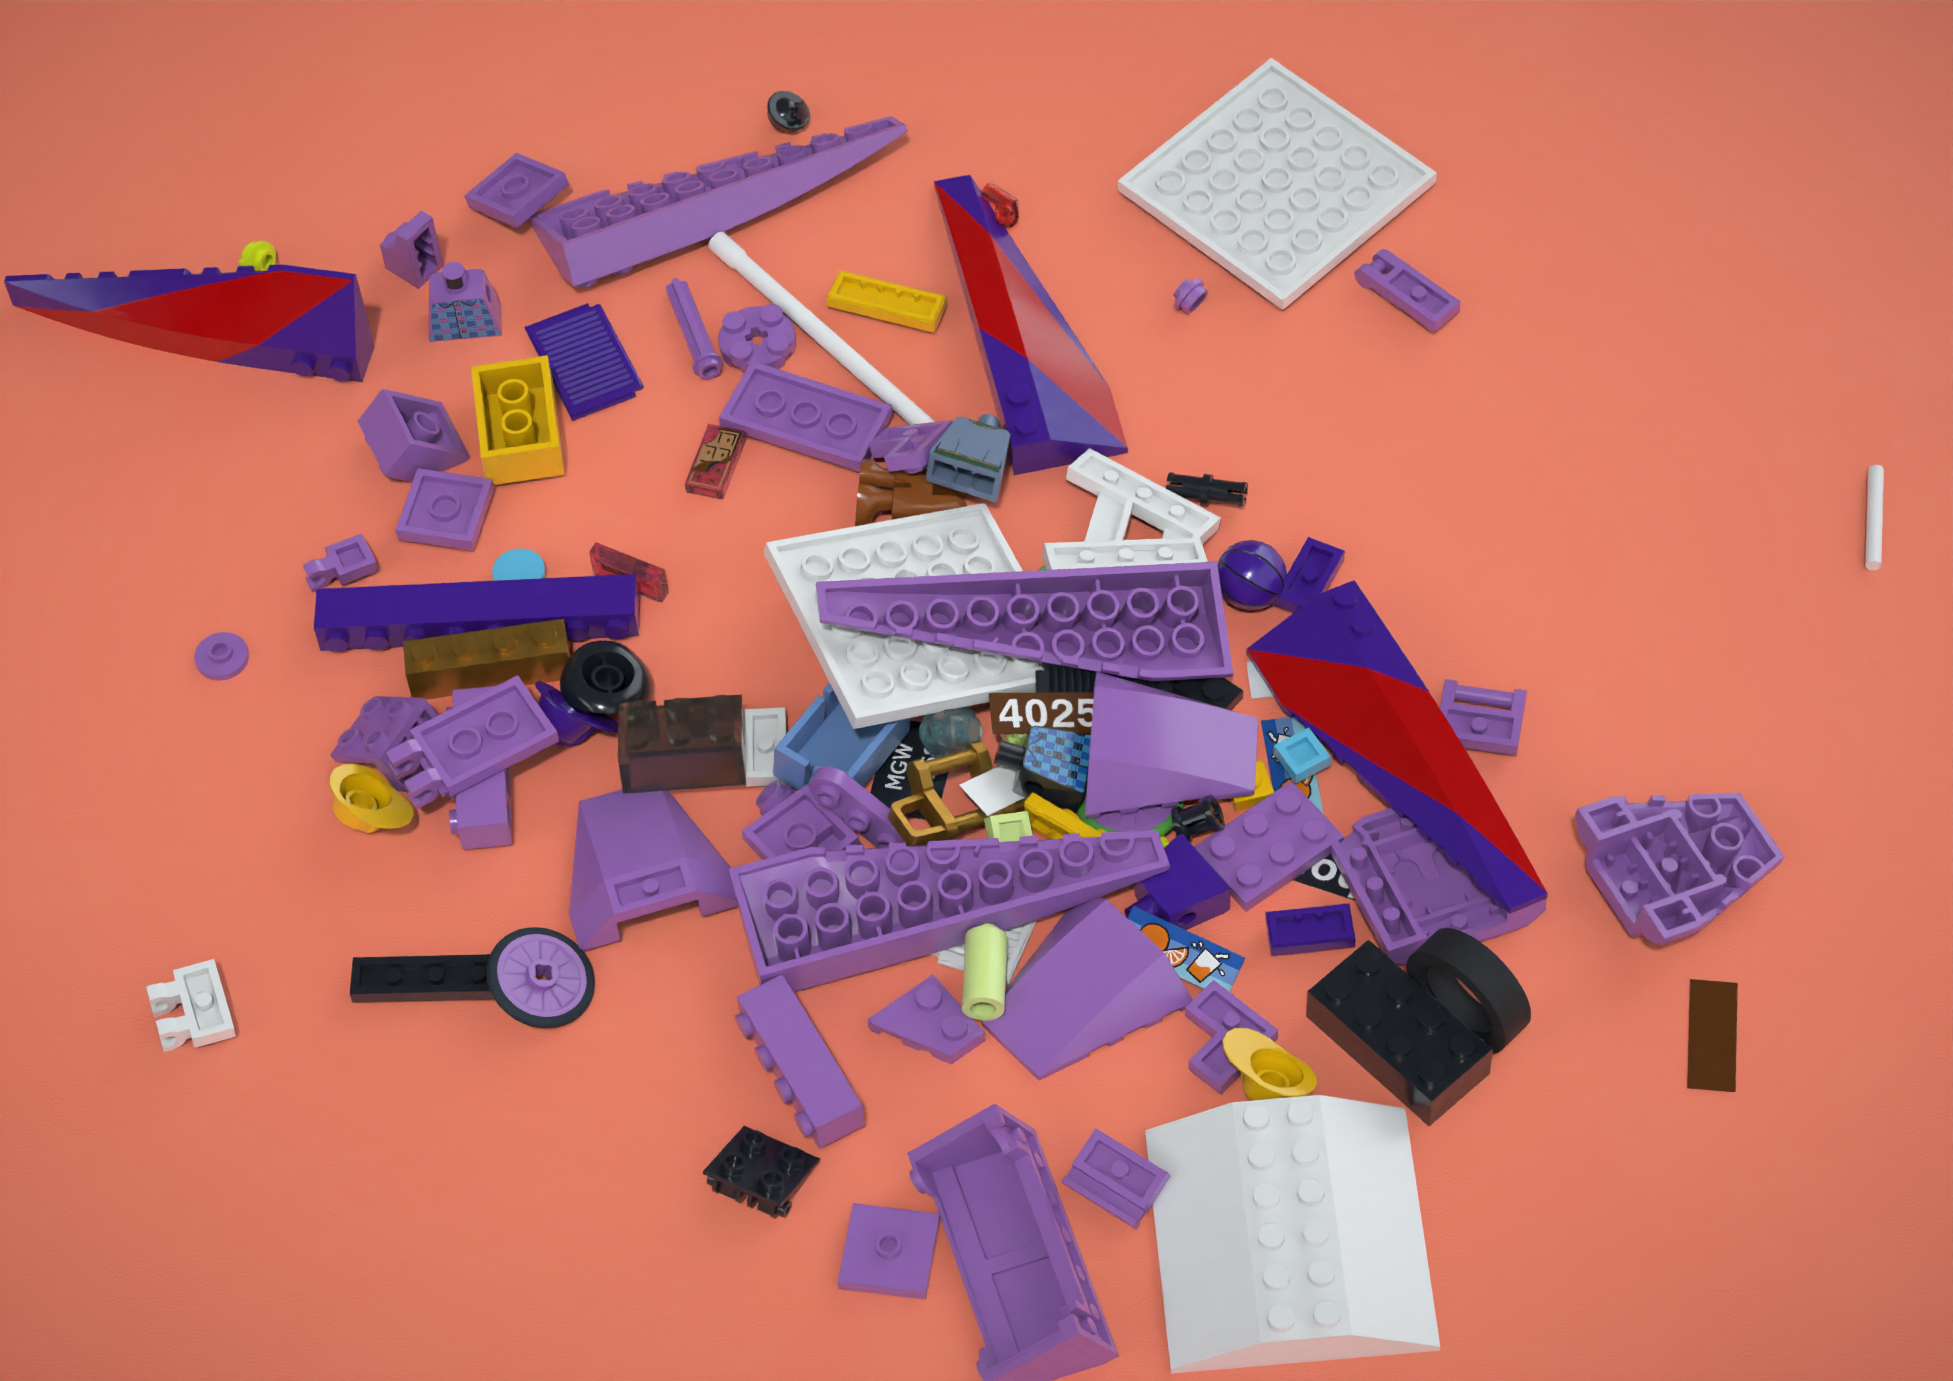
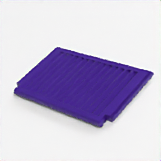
[524,303,644,421]

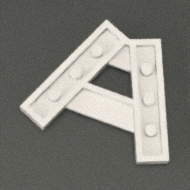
[1042,448,1221,570]

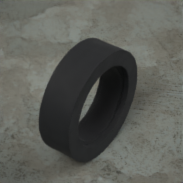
[1407,928,1531,1054]

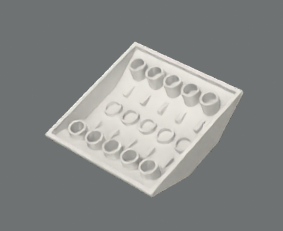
[1145,1095,1440,1374]

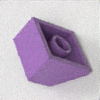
[358,389,470,482]

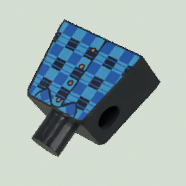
[994,725,1091,814]

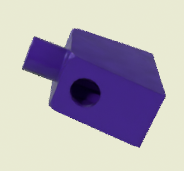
[1124,833,1230,930]

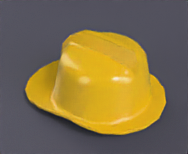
[329,763,414,833]
[1222,1028,1318,1101]

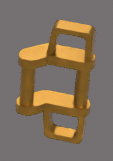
[888,741,1026,846]

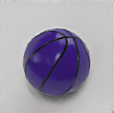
[1217,540,1287,610]

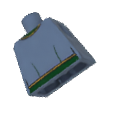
[925,414,1010,503]

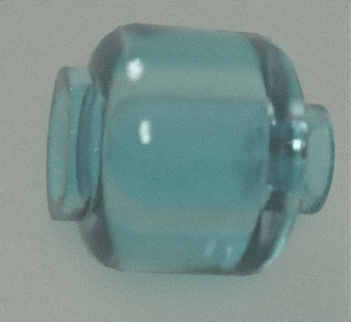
[919,707,982,757]

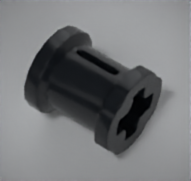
[1171,795,1225,842]

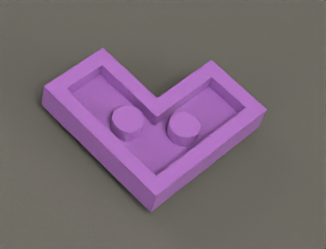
[869,420,953,474]
[1185,980,1278,1094]

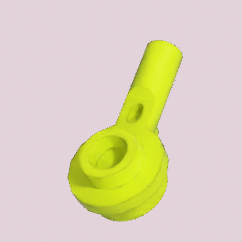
[239,241,276,271]

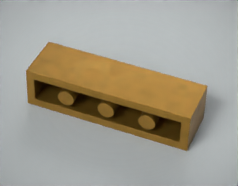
[403,619,571,700]

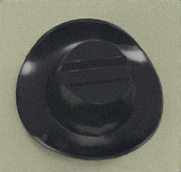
[560,640,653,714]

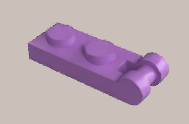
[1354,249,1461,333]

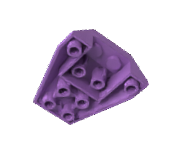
[569,779,738,951]

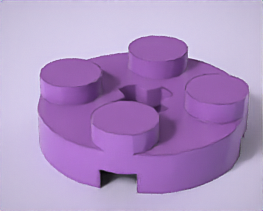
[718,304,796,373]

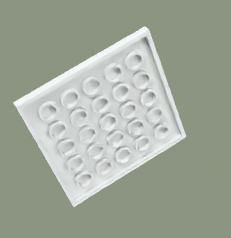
[1118,58,1437,310]
[764,503,1043,729]

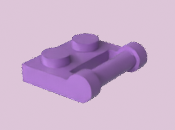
[1440,679,1527,756]

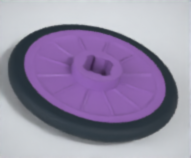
[486,927,595,1028]

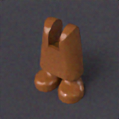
[855,459,968,526]

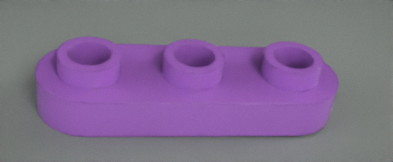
[809,766,907,848]

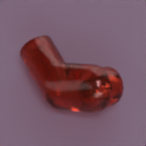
[981,182,1020,228]

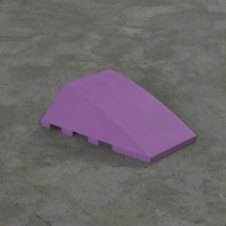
[1085,672,1258,819]
[981,898,1193,1080]

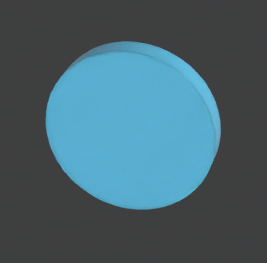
[492,548,546,581]

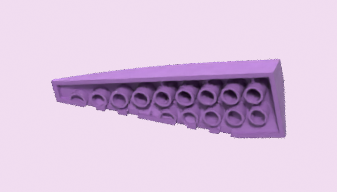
[528,116,907,287]
[816,561,1233,681]
[728,830,1170,992]

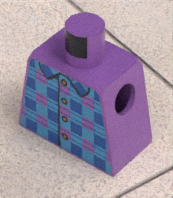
[429,262,502,342]

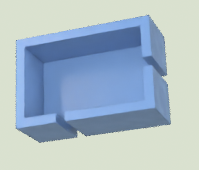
[773,683,911,790]

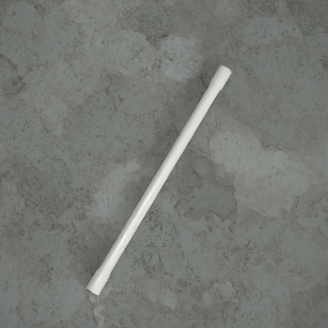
[708,232,935,425]

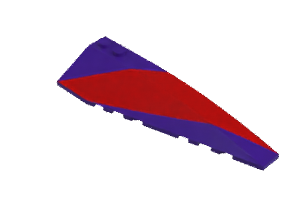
[934,174,1128,475]
[4,264,375,382]
[1246,580,1548,914]

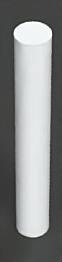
[1865,465,1884,570]

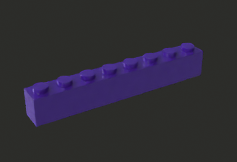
[314,574,640,652]

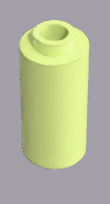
[962,923,1007,1021]

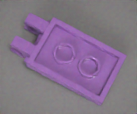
[385,675,559,809]

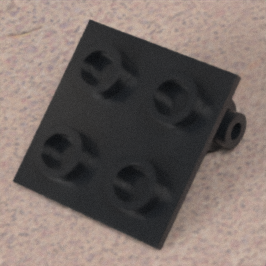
[703,1126,820,1219]

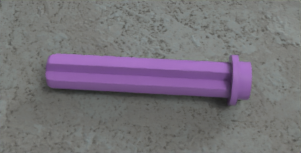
[666,278,723,379]

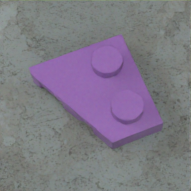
[868,975,985,1064]

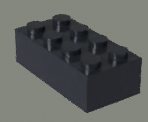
[1306,940,1493,1126]

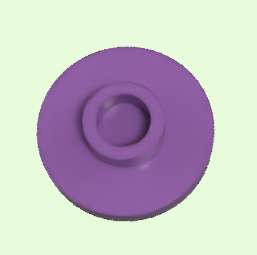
[194,632,249,681]

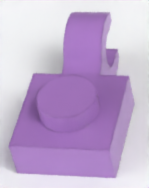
[303,534,378,592]

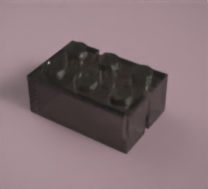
[617,694,746,794]

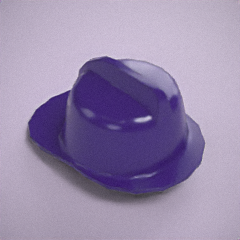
[535,681,623,746]

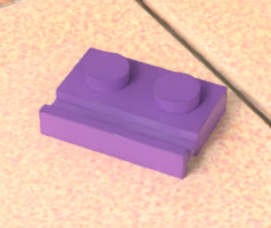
[1061,1128,1171,1230]

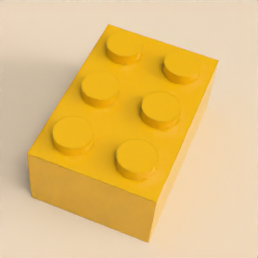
[471,355,565,485]

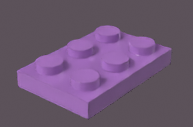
[1194,781,1344,912]

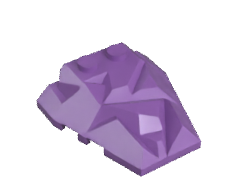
[1575,793,1785,945]

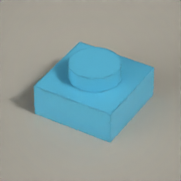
[1274,727,1331,784]

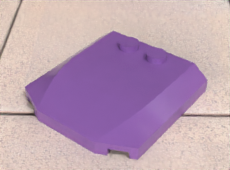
[1331,808,1546,965]

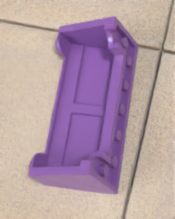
[907,1104,1119,1381]

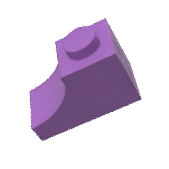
[380,210,444,289]

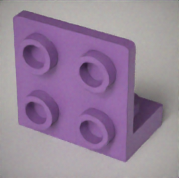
[330,696,438,792]

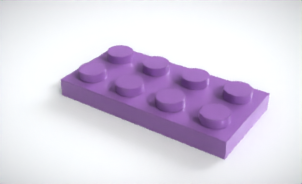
[719,361,893,472]

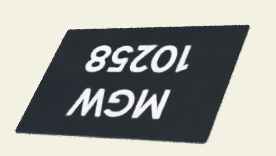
[870,721,960,820]

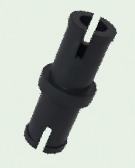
[1166,472,1248,507]

